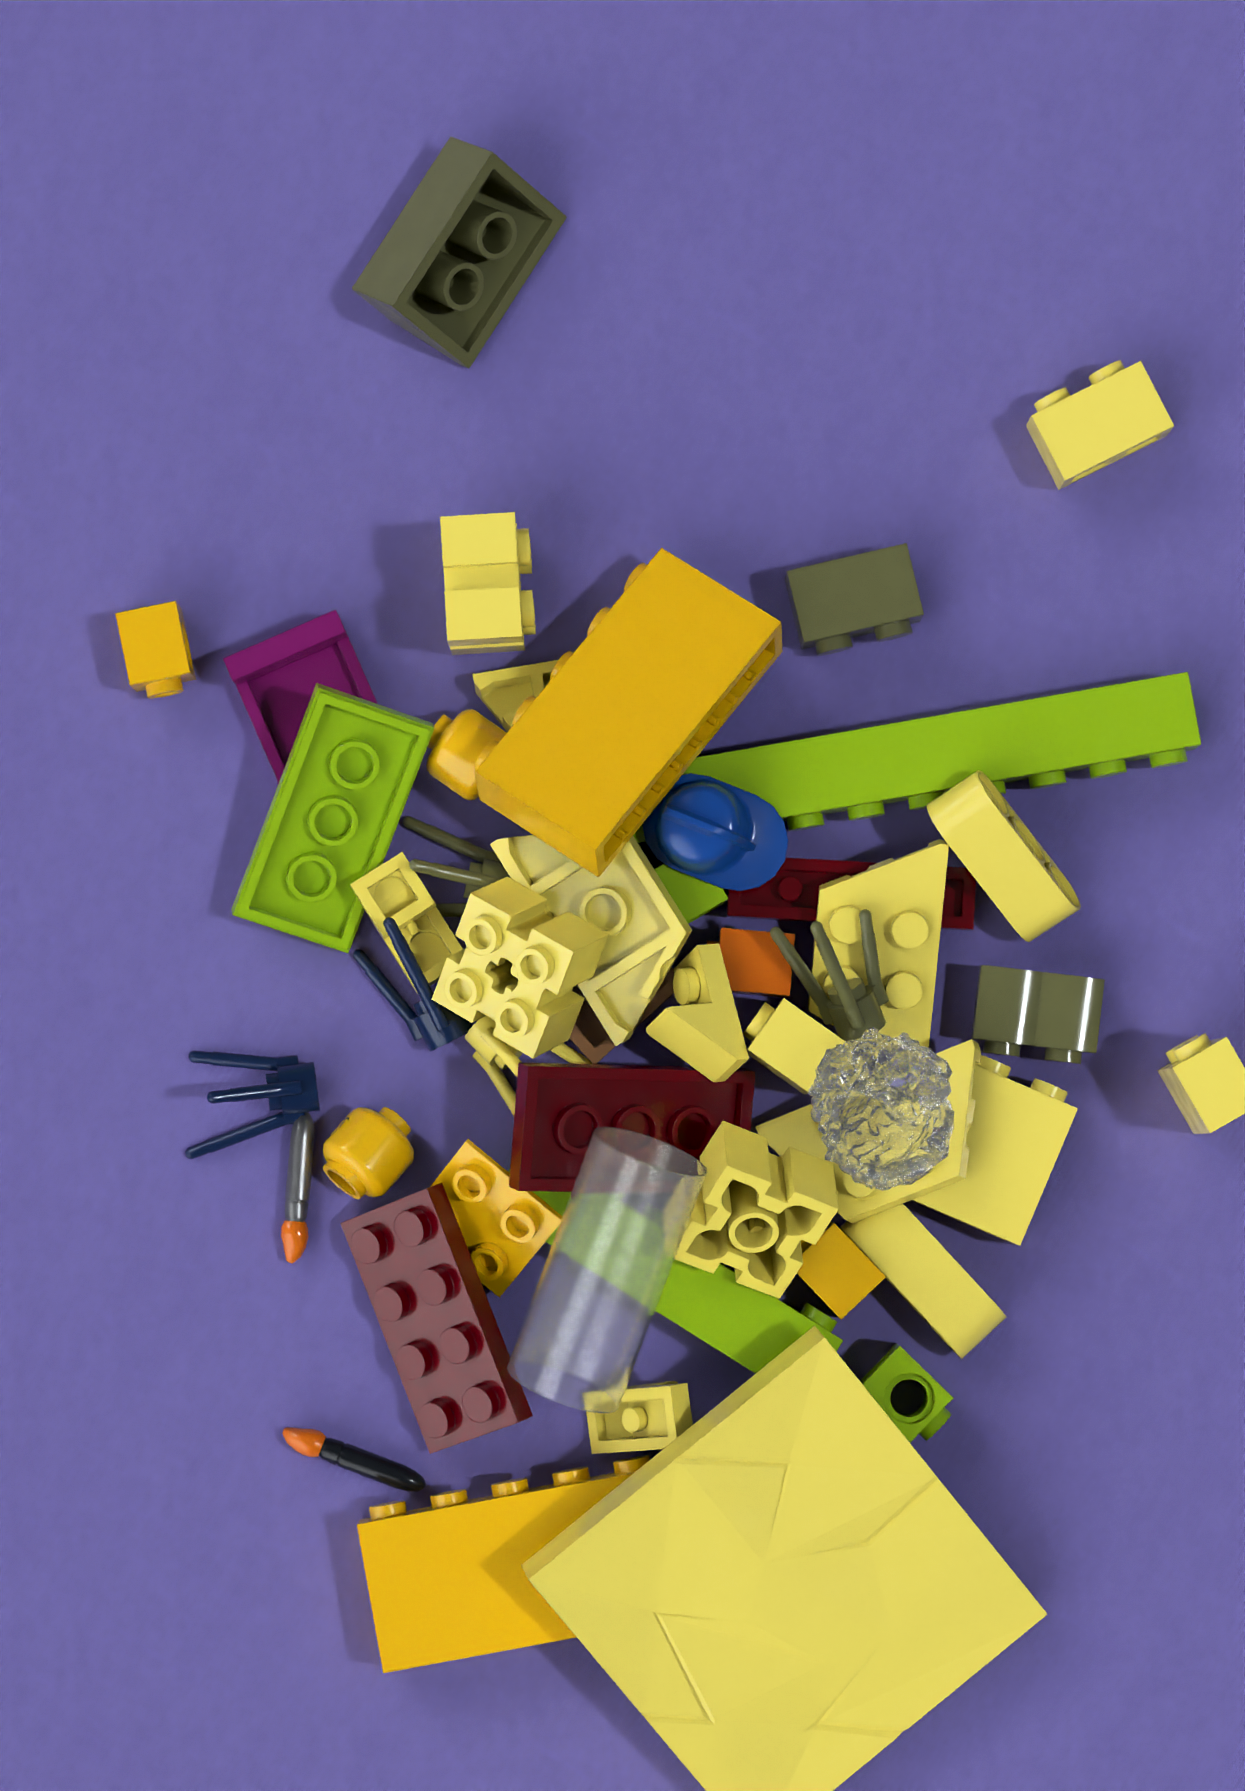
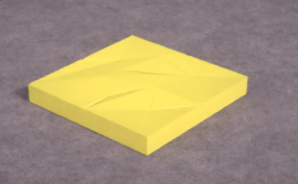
[521,1326,1047,1791]

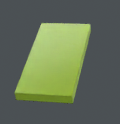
[231,683,434,953]

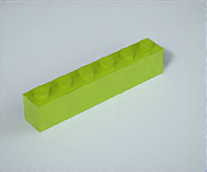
[508,1169,843,1374]

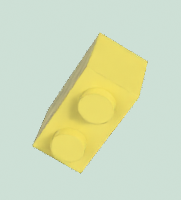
[1026,360,1174,490]
[743,998,846,1095]
[1157,1033,1245,1134]

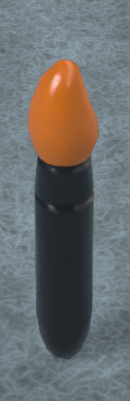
[282,1427,426,1492]

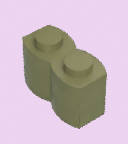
[971,965,1105,1064]

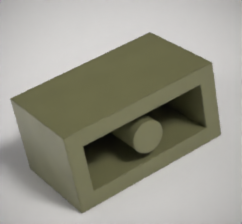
[785,543,924,656]

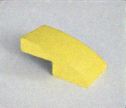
[350,852,463,994]

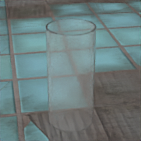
[507,1127,708,1413]

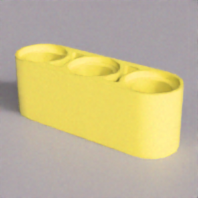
[926,770,1081,942]
[840,1204,1007,1359]

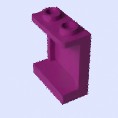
[223,609,378,784]

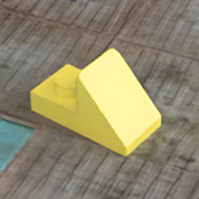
[646,943,749,1082]
[584,1381,693,1454]

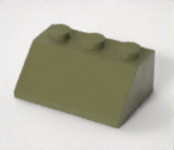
[352,136,567,369]

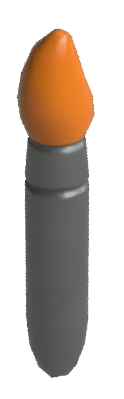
[281,1112,315,1263]

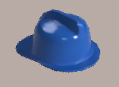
[642,773,789,891]

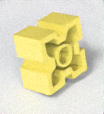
[440,512,536,655]
[432,877,609,1059]
[665,1121,839,1299]

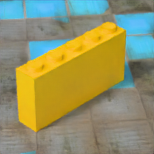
[474,547,783,877]
[357,1455,650,1673]

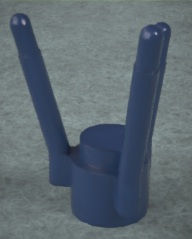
[353,917,472,1051]
[185,1051,320,1159]

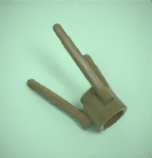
[403,816,510,917]
[770,909,889,1042]

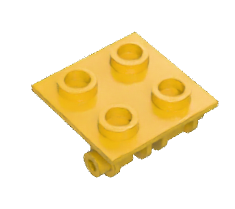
[430,1139,564,1298]

